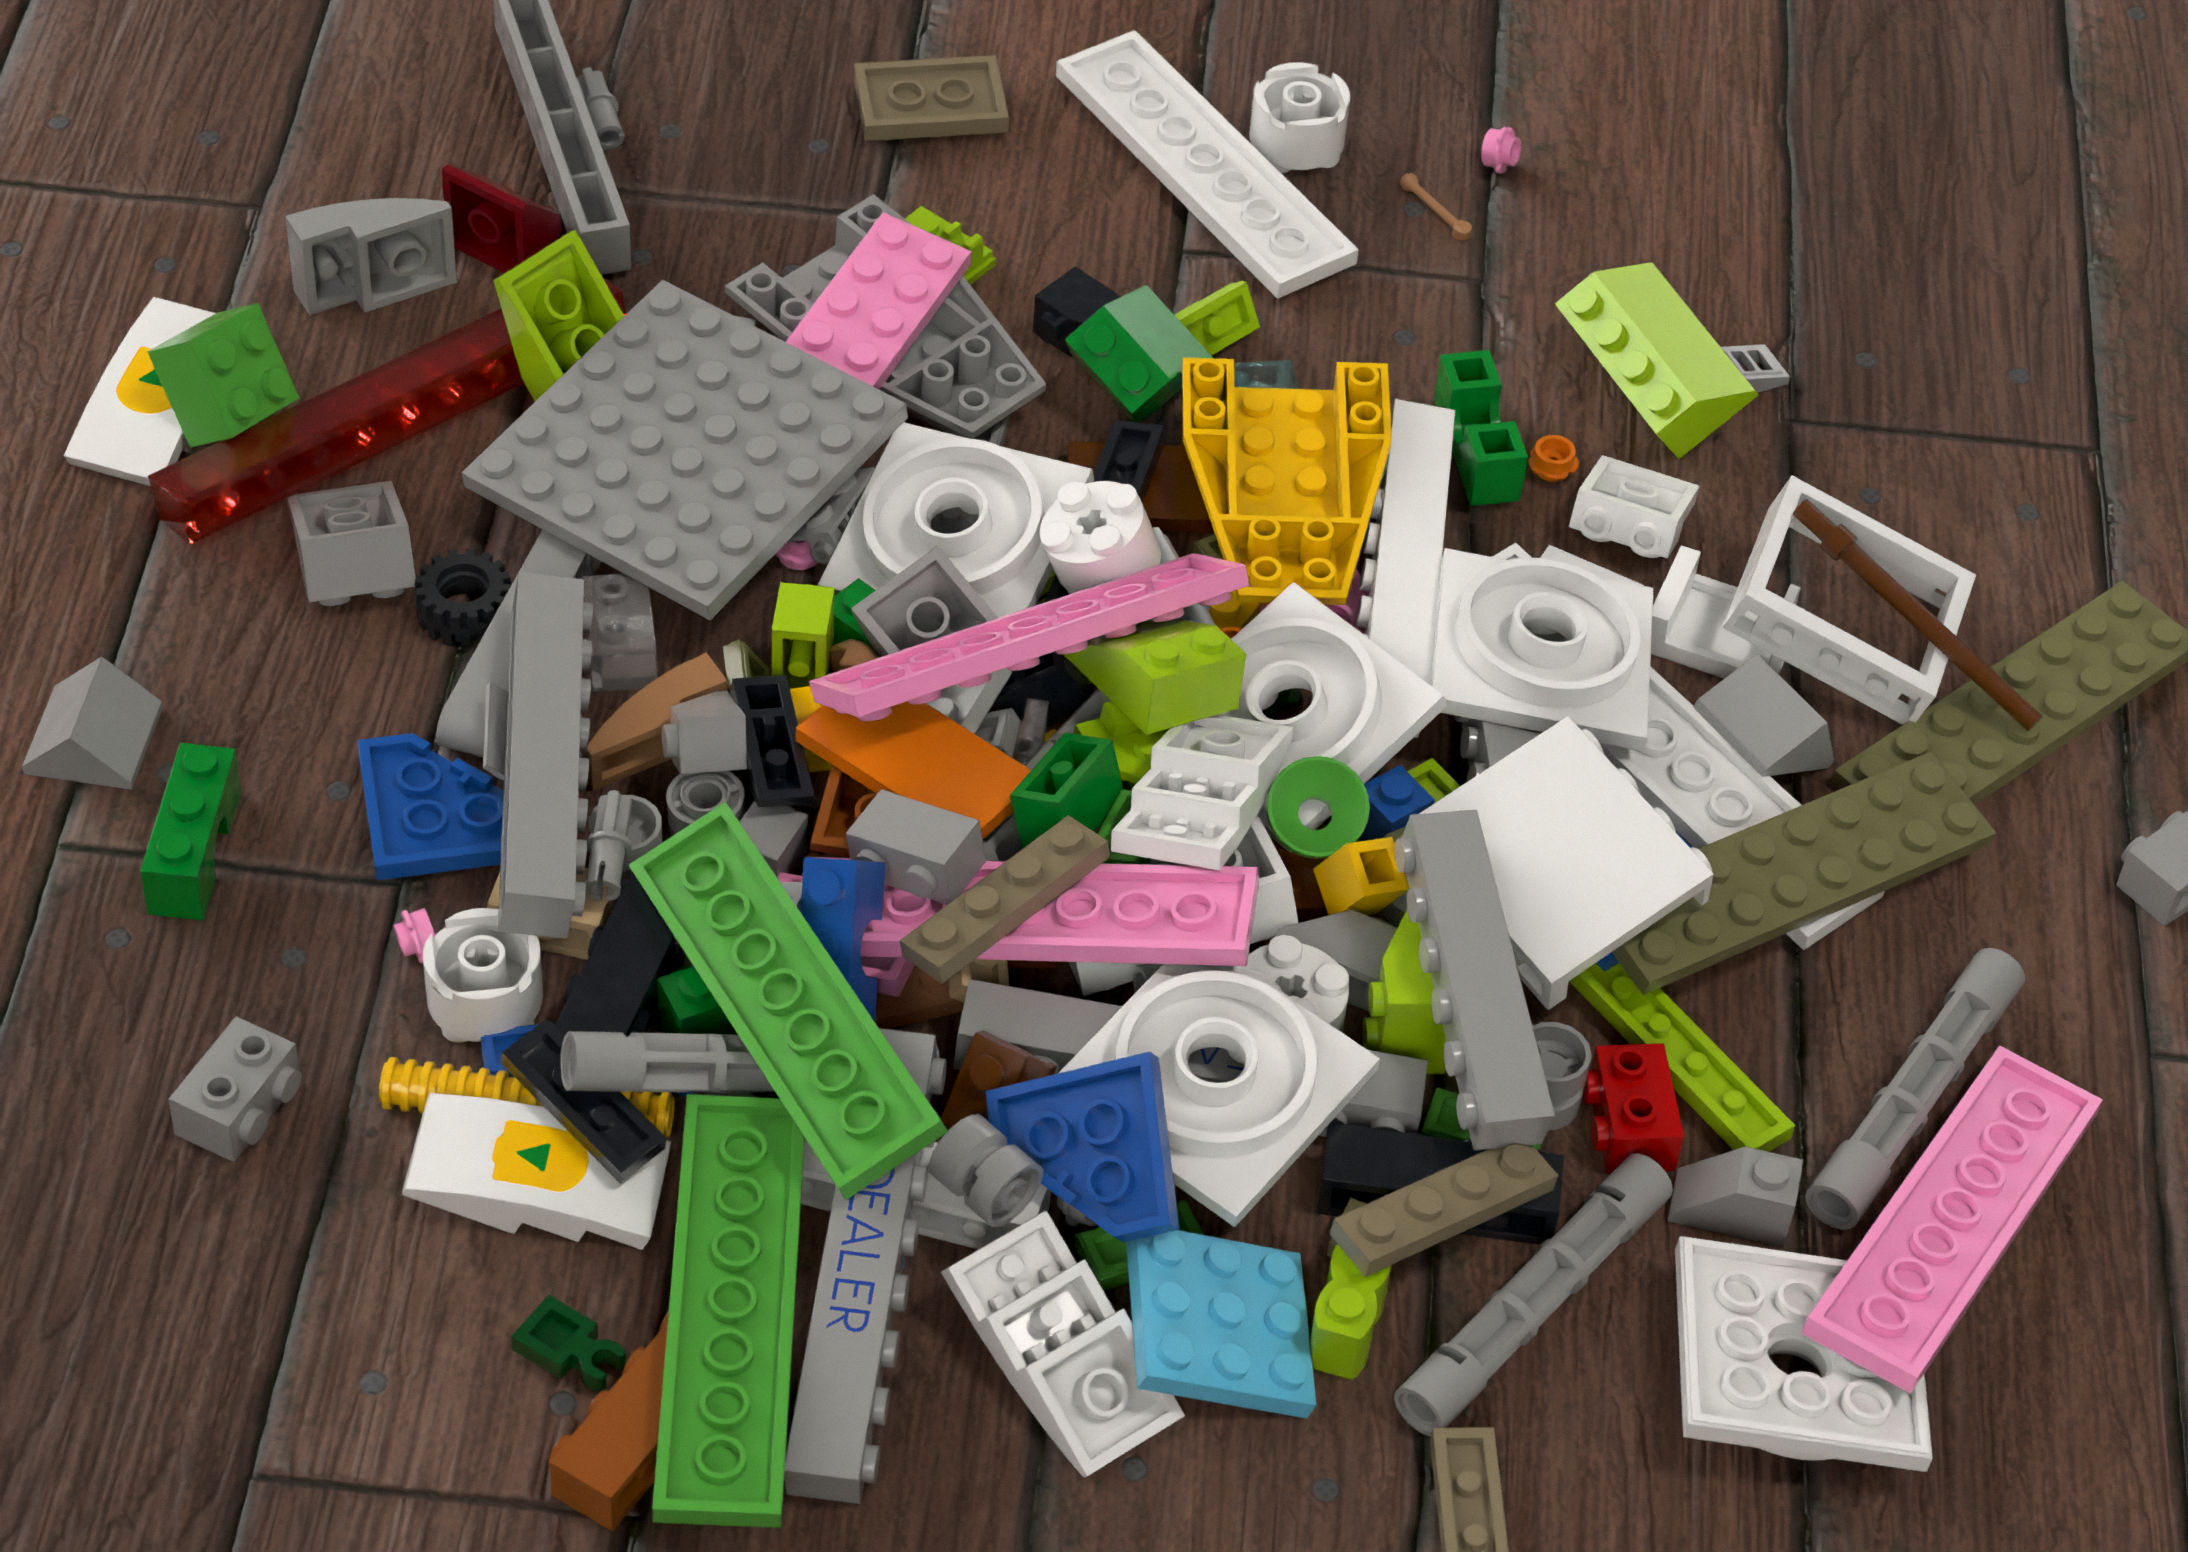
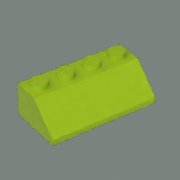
[1555,262,1759,459]

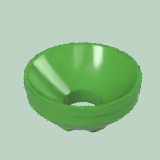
[1266,756,1370,859]

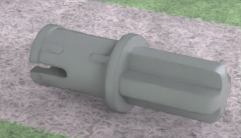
[577,67,625,150]
[585,790,632,901]

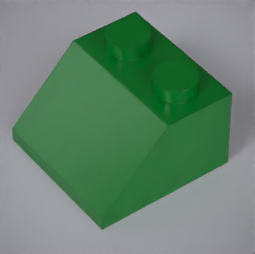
[1065,285,1213,423]

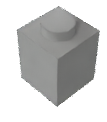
[740,800,808,876]

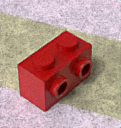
[1583,1043,1684,1174]

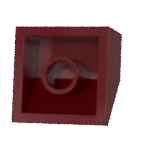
[441,164,562,273]

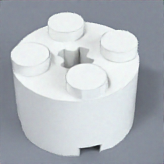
[1249,62,1350,173]
[1040,481,1161,594]
[423,908,543,1043]
[1246,935,1349,1033]

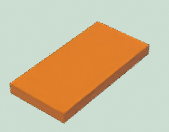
[795,701,1031,840]

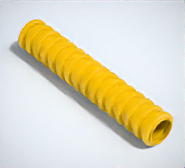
[379,1057,675,1139]

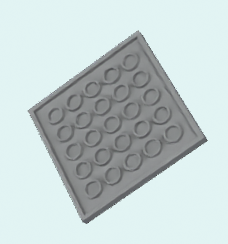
[461,280,908,620]

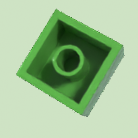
[147,303,299,447]

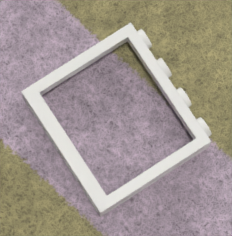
[1723,475,1976,725]

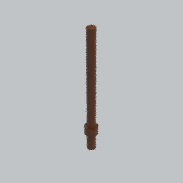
[1793,499,2043,731]

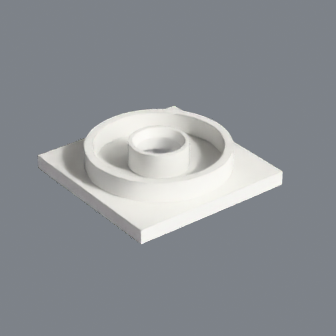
[818,422,1094,618]
[1430,548,1653,751]
[1218,582,1447,853]
[1059,964,1380,1227]
[1675,1236,1933,1472]

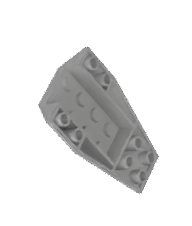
[725,194,1046,439]

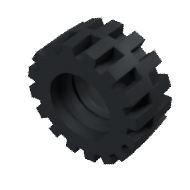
[415,549,511,647]

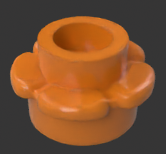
[1528,435,1579,482]

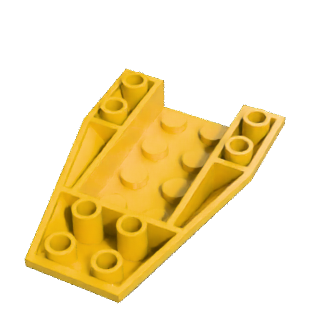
[1182,357,1392,605]

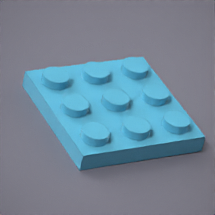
[1126,1230,1317,1419]

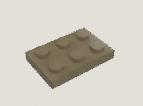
[854,55,1009,141]

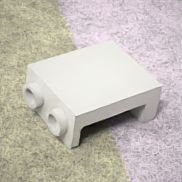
[1651,545,1805,679]

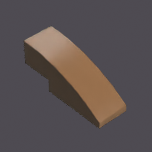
[586,652,728,791]

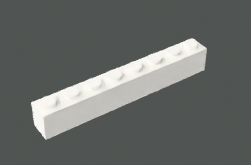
[1356,399,1455,738]

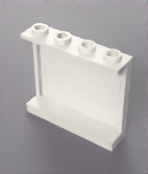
[1419,716,1713,1010]

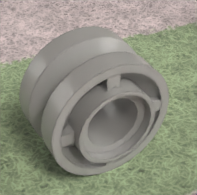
[666,771,746,837]

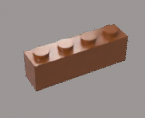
[548,1311,669,1532]

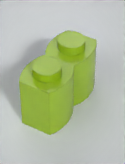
[1310,1244,1392,1380]

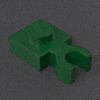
[511,1294,626,1392]

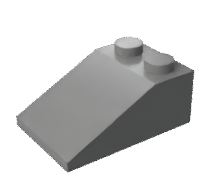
[287,481,416,606]

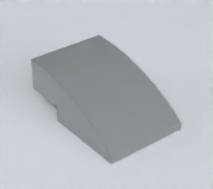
[285,198,457,316]

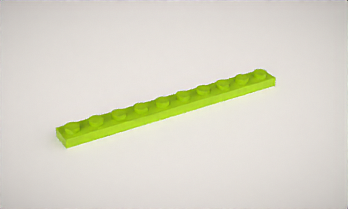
[1407,758,1795,1152]

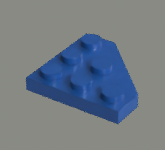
[357,733,504,880]
[986,1051,1179,1243]

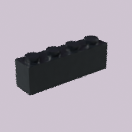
[550,871,685,1037]
[1317,1122,1564,1245]

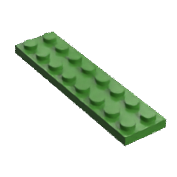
[629,801,948,1200]
[652,1094,805,1528]

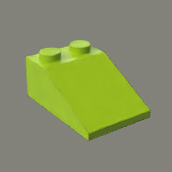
[493,230,624,402]
[1063,619,1246,735]
[1362,910,1447,1074]

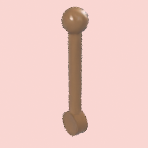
[1400,173,1472,240]

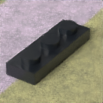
[502,1019,666,1184]

